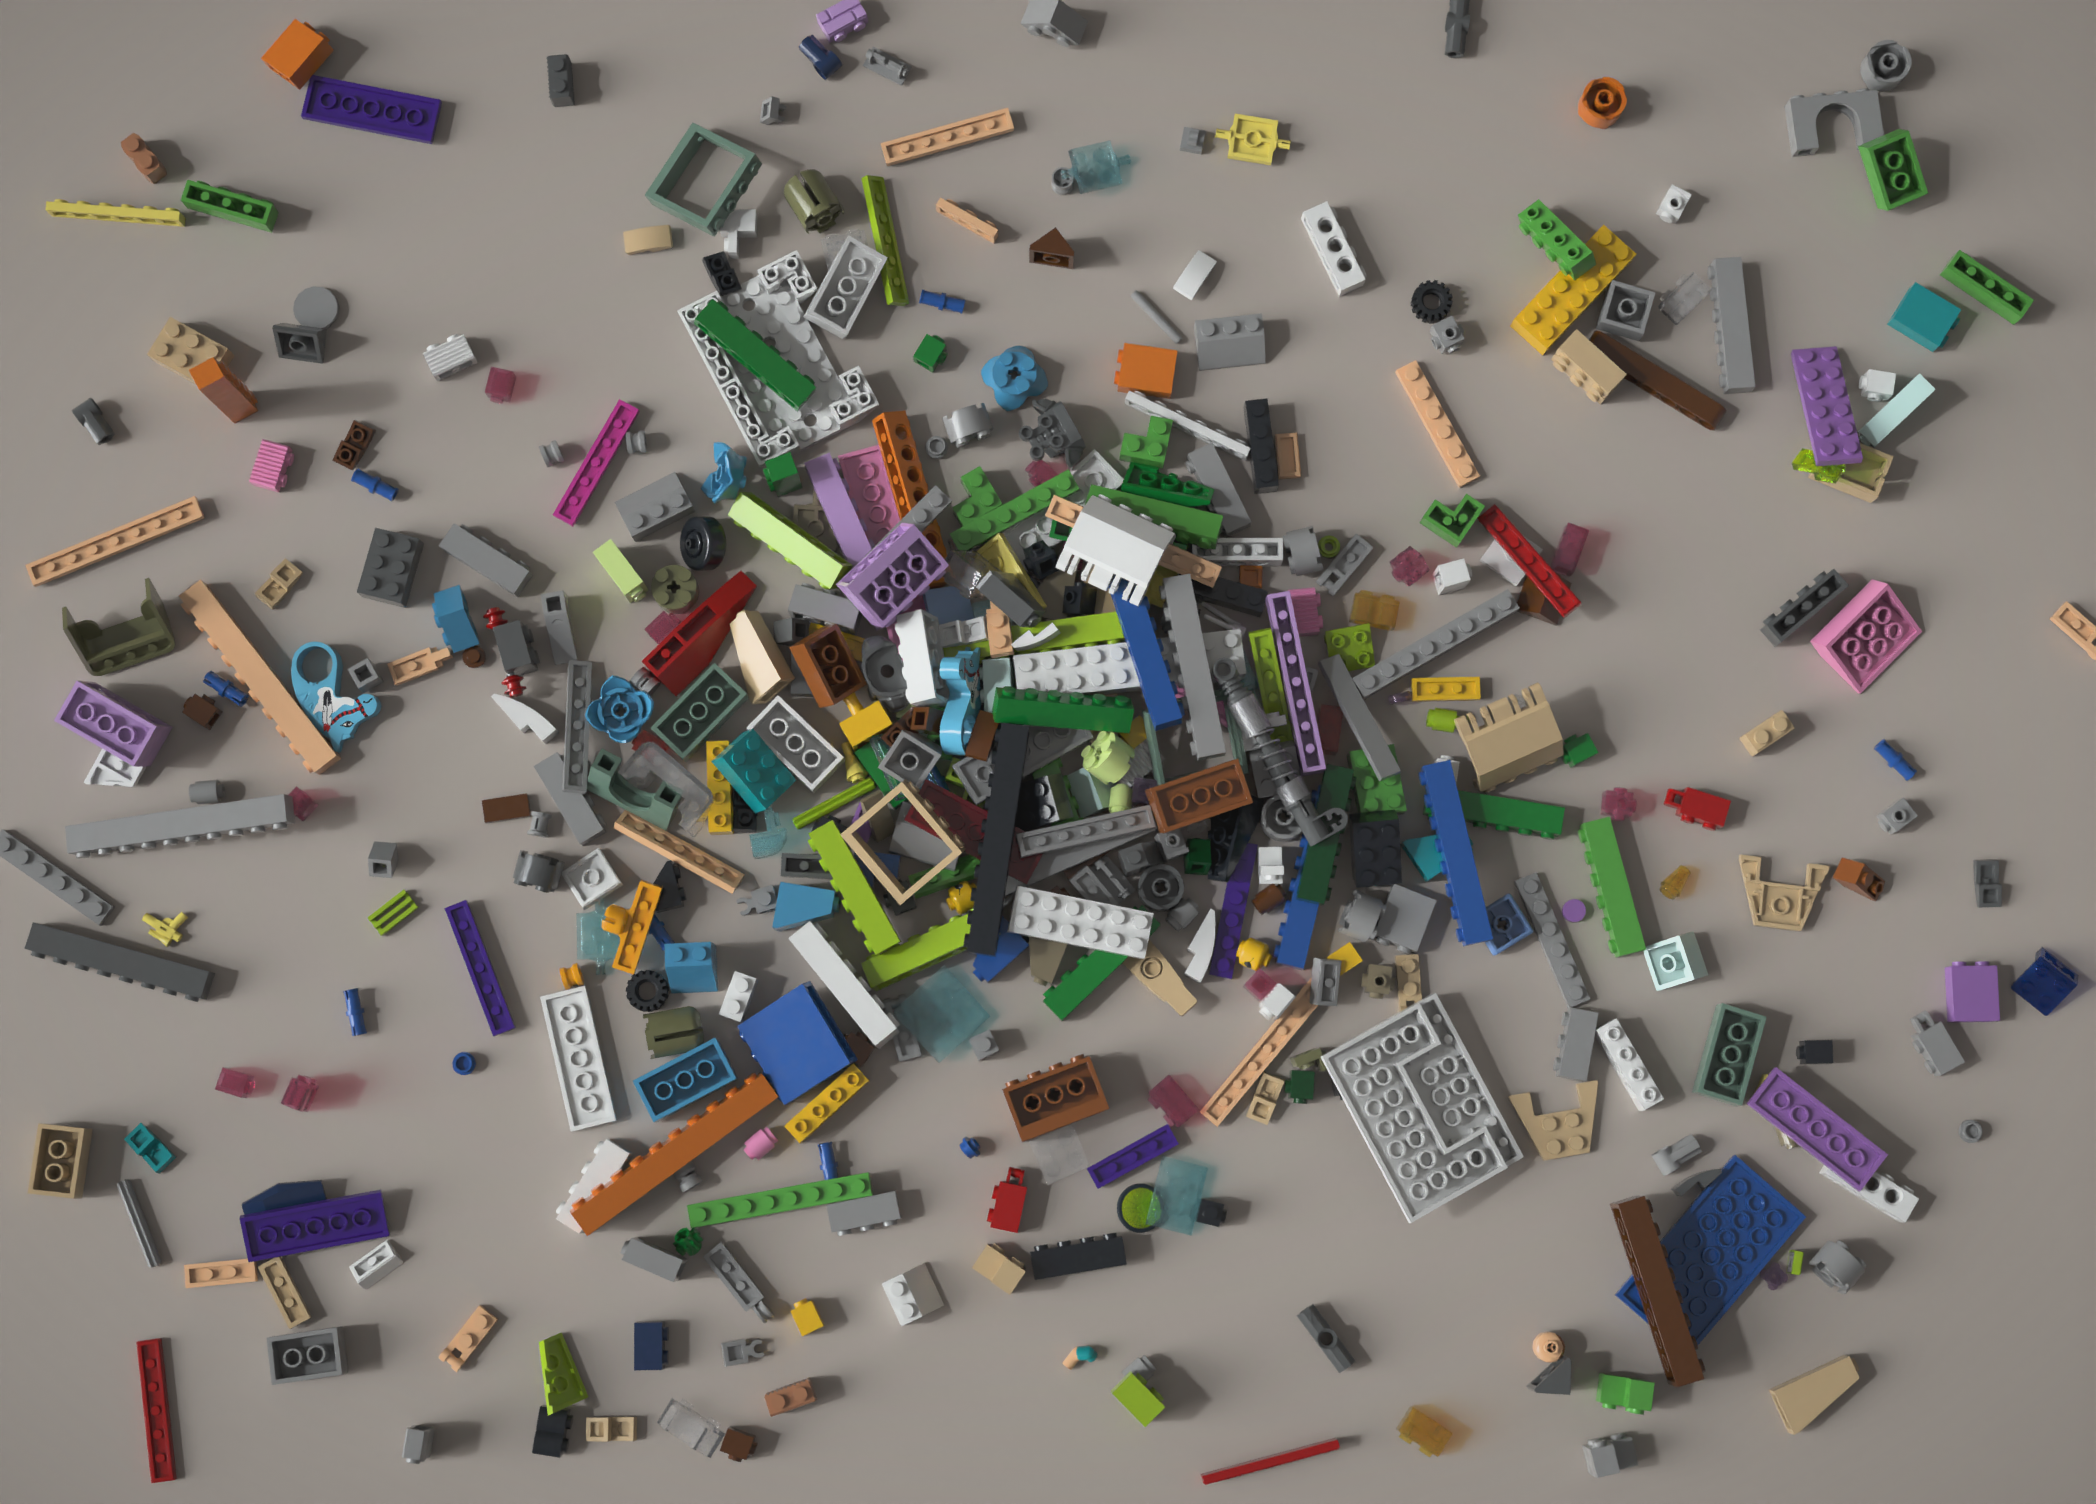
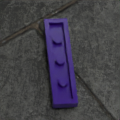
[1086,1124,1179,1189]

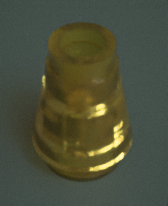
[1659,865,1691,900]

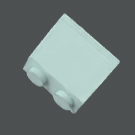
[1643,931,1708,991]

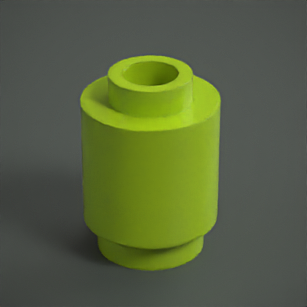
[1426,707,1460,733]

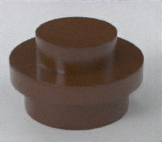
[462,646,486,668]

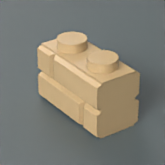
[1739,710,1795,756]

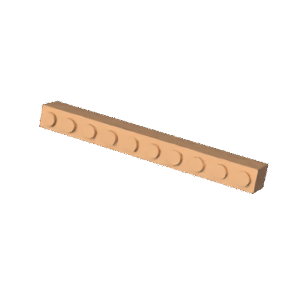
[179,579,341,775]

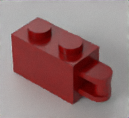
[1664,787,1731,831]
[987,1167,1027,1233]

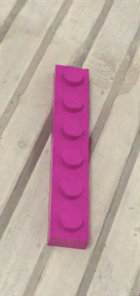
[553,399,640,527]

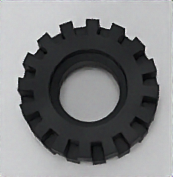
[1411,280,1453,324]
[626,970,669,1012]

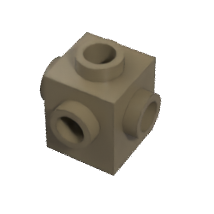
[1361,964,1395,999]

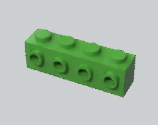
[181,180,279,233]
[1518,199,1596,280]
[1940,250,2034,325]

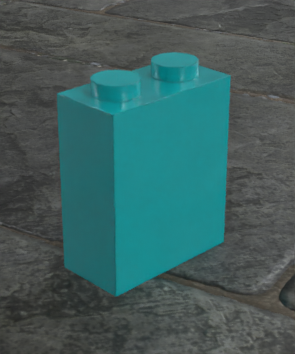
[1887,282,1961,352]

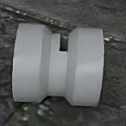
[1052,167,1074,195]
[629,667,661,696]
[673,1161,703,1193]

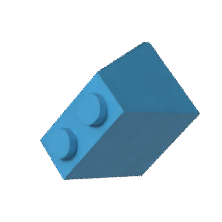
[772,882,841,932]
[664,942,718,994]

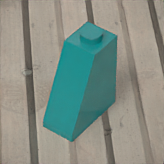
[1400,835,1473,882]

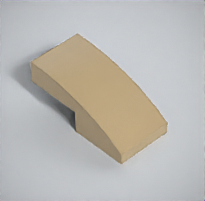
[623,225,673,255]
[255,558,303,610]
[1246,1071,1285,1125]
[586,1416,637,1442]

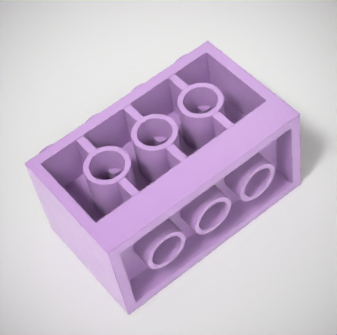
[836,523,949,628]
[54,681,173,767]

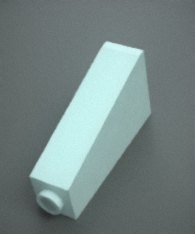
[1858,373,1936,448]

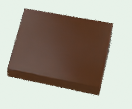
[1029,227,1074,269]
[1517,572,1572,626]

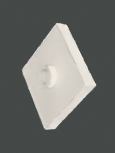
[1479,536,1543,586]
[562,848,623,910]

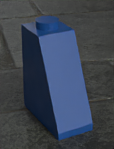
[973,915,1029,983]

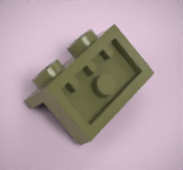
[1290,1048,1327,1071]

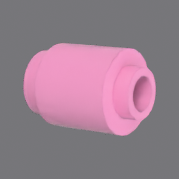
[743,1127,778,1161]

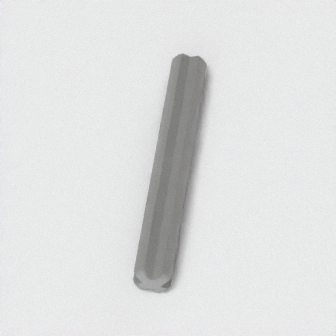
[117,1179,162,1268]

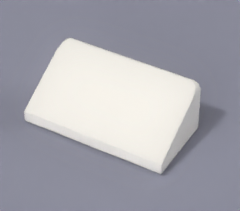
[349,1239,403,1289]

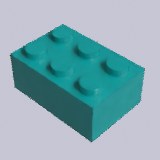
[711,728,796,813]

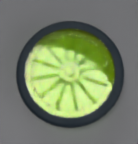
[1117,1183,1164,1233]

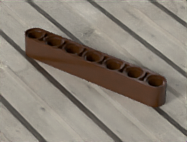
[1589,331,1727,431]

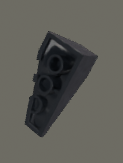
[1208,794,1264,883]

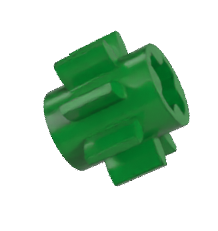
[673,1227,703,1256]

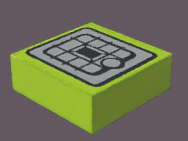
[1786,1250,1804,1275]

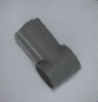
[72,398,115,445]

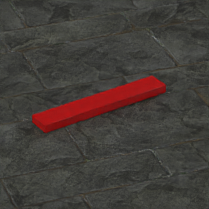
[1477,504,1582,618]
[136,1338,177,1483]
[1201,1437,1340,1485]

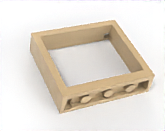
[840,779,966,905]

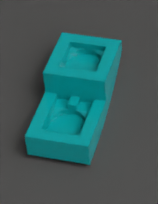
[124,1123,176,1174]

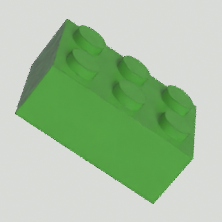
[1858,129,1928,211]
[1347,744,1407,815]

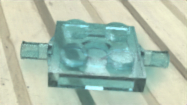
[1061,140,1131,194]
[576,898,620,975]

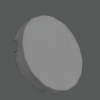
[293,286,339,329]

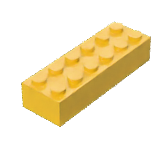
[1510,224,1636,356]

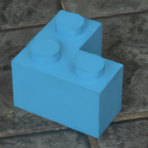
[432,585,480,653]

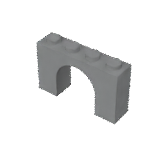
[1784,88,1884,157]

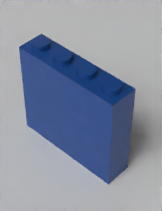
[737,981,858,1105]

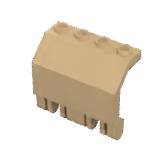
[1454,682,1563,792]

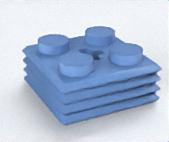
[1485,893,1533,956]

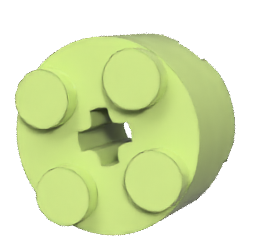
[1081,731,1135,785]

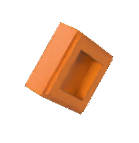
[1239,565,1263,589]

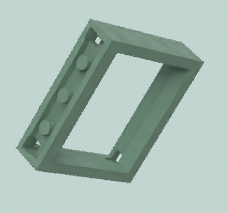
[645,122,762,237]
[1142,689,1249,786]

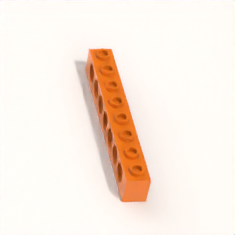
[872,410,954,589]

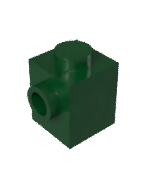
[1183,838,1212,875]
[1284,1070,1315,1104]

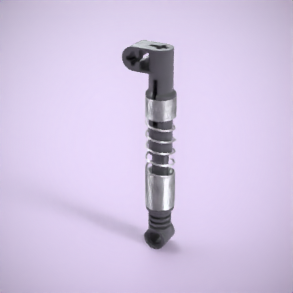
[1212,657,1348,846]

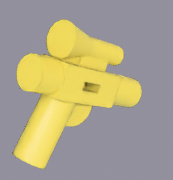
[142,912,188,947]

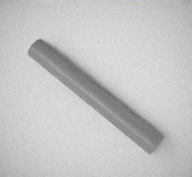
[1131,290,1183,344]

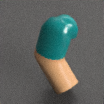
[1062,1346,1097,1370]

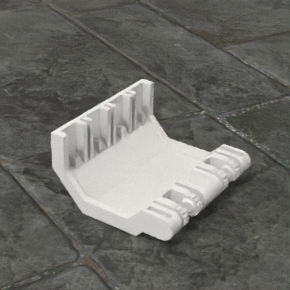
[1055,494,1176,607]

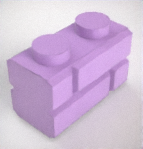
[816,0,868,43]

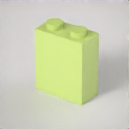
[593,539,648,603]

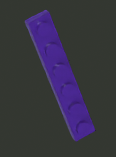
[1209,843,1258,979]
[444,900,516,1037]

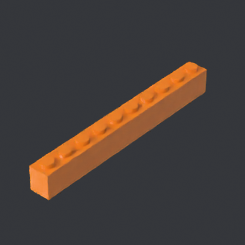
[569,1072,778,1236]

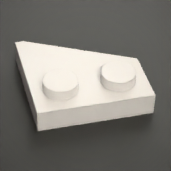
[84,749,146,787]

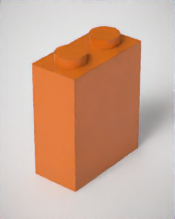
[261,19,334,90]
[1114,343,1177,399]

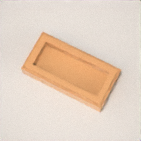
[1274,433,1301,480]

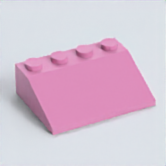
[1810,579,1922,694]

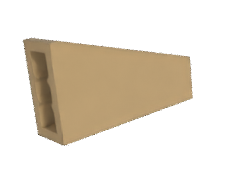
[730,610,795,704]
[1769,1355,1860,1435]

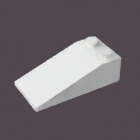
[803,235,888,339]

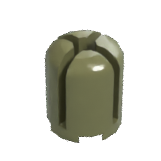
[784,169,844,234]
[643,1006,704,1059]

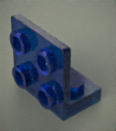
[2011,947,2079,1016]

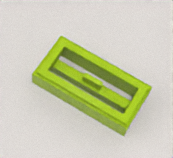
[368,889,419,936]

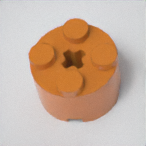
[1578,77,1627,129]

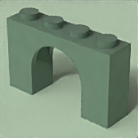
[587,749,684,831]

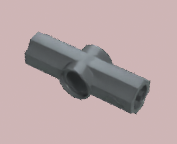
[1445,0,1470,58]
[1297,1304,1355,1373]

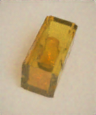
[1396,1406,1453,1457]

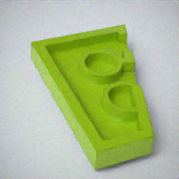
[539,1332,588,1415]

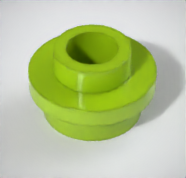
[1318,535,1340,558]

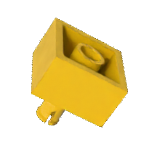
[839,692,893,752]

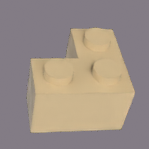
[972,1243,1026,1295]

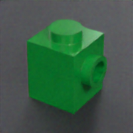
[913,334,948,373]
[1561,733,1599,768]

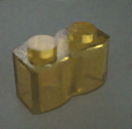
[1349,590,1400,631]

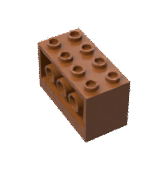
[1145,758,1253,833]
[1002,1054,1109,1142]

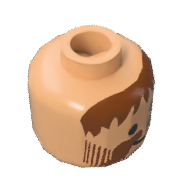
[1533,1331,1565,1363]

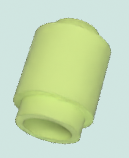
[1109,784,1133,813]

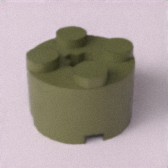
[651,565,699,614]

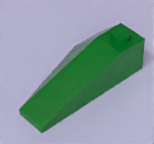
[1121,462,1215,507]

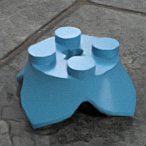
[981,346,1048,412]
[701,442,747,504]
[585,675,654,743]

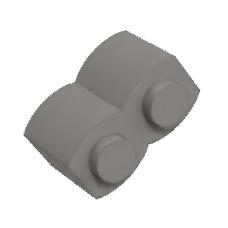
[402,1425,435,1464]

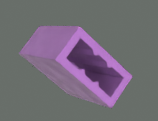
[1945,961,2000,1022]

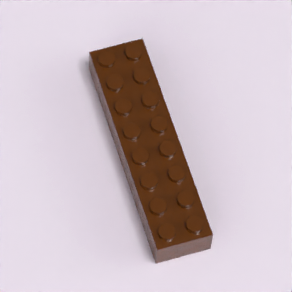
[1610,1195,1706,1387]

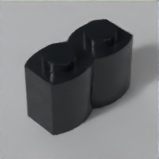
[532,1405,574,1458]

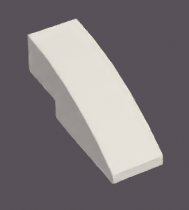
[491,694,560,744]
[1184,909,1216,983]

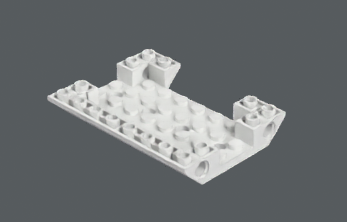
[677,250,879,467]

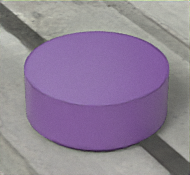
[1562,899,1586,922]

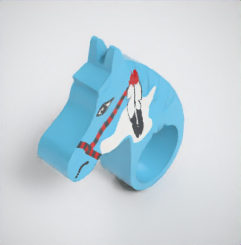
[291,642,382,753]
[940,647,982,755]

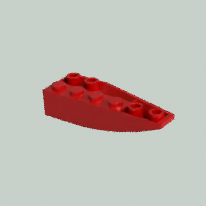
[642,571,757,697]

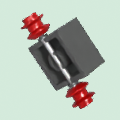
[483,607,540,698]

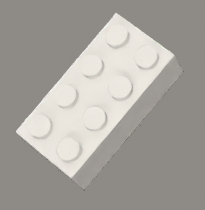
[895,609,950,709]
[747,696,845,793]

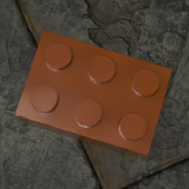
[789,624,867,708]

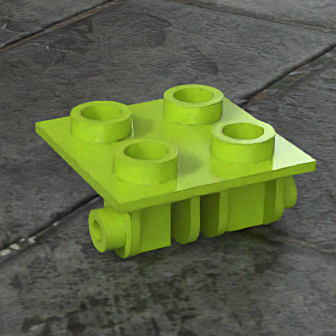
[1324,623,1375,671]

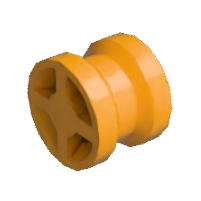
[559,963,584,990]

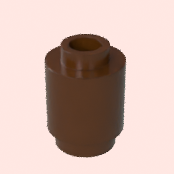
[1251,884,1287,915]

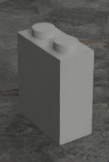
[1375,884,1437,955]
[621,1237,688,1282]

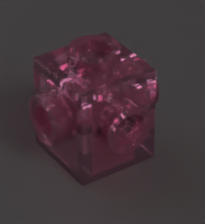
[1389,546,1430,586]
[1600,787,1637,821]

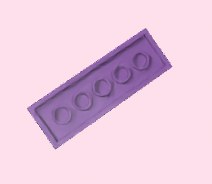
[1791,346,1863,466]
[1747,1067,1888,1192]

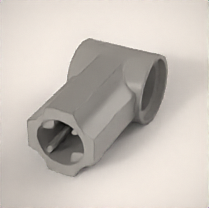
[1651,1135,1702,1176]

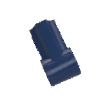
[798,34,843,80]

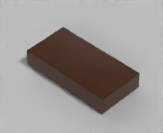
[482,793,531,823]

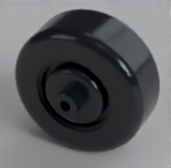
[680,516,726,571]

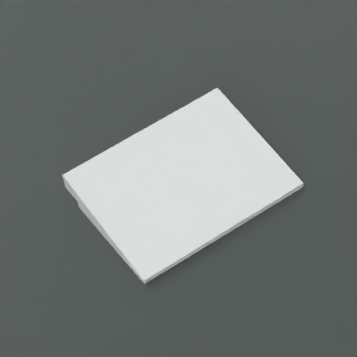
[1321,993,1524,1223]

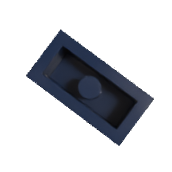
[634,1321,669,1371]

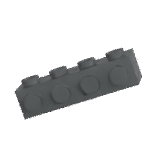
[1760,569,1849,647]

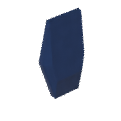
[242,1180,327,1215]

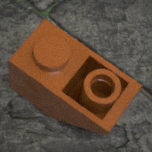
[1833,857,1885,901]

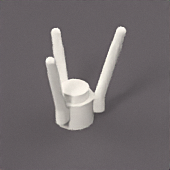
[1200,601,1246,639]

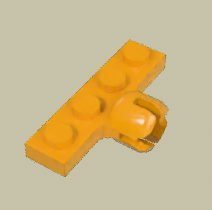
[602,880,663,975]

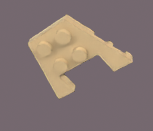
[1739,855,1829,932]
[1508,1080,1598,1161]

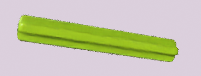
[792,777,876,829]

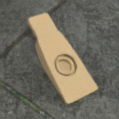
[1122,940,1197,1016]

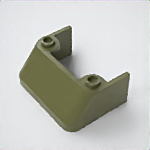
[62,578,175,676]

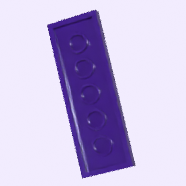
[301,75,442,144]
[239,1189,390,1262]

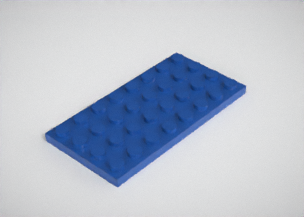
[1615,1155,1806,1345]

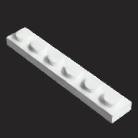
[1125,391,1251,461]

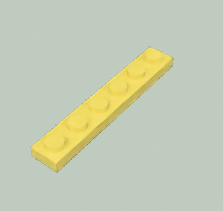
[45,199,186,227]

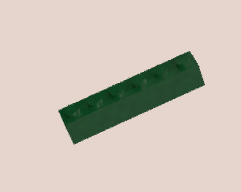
[1295,764,1357,906]

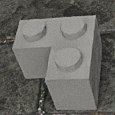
[1021,0,1088,47]
[1582,1433,1638,1478]

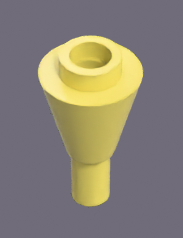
[841,742,868,784]

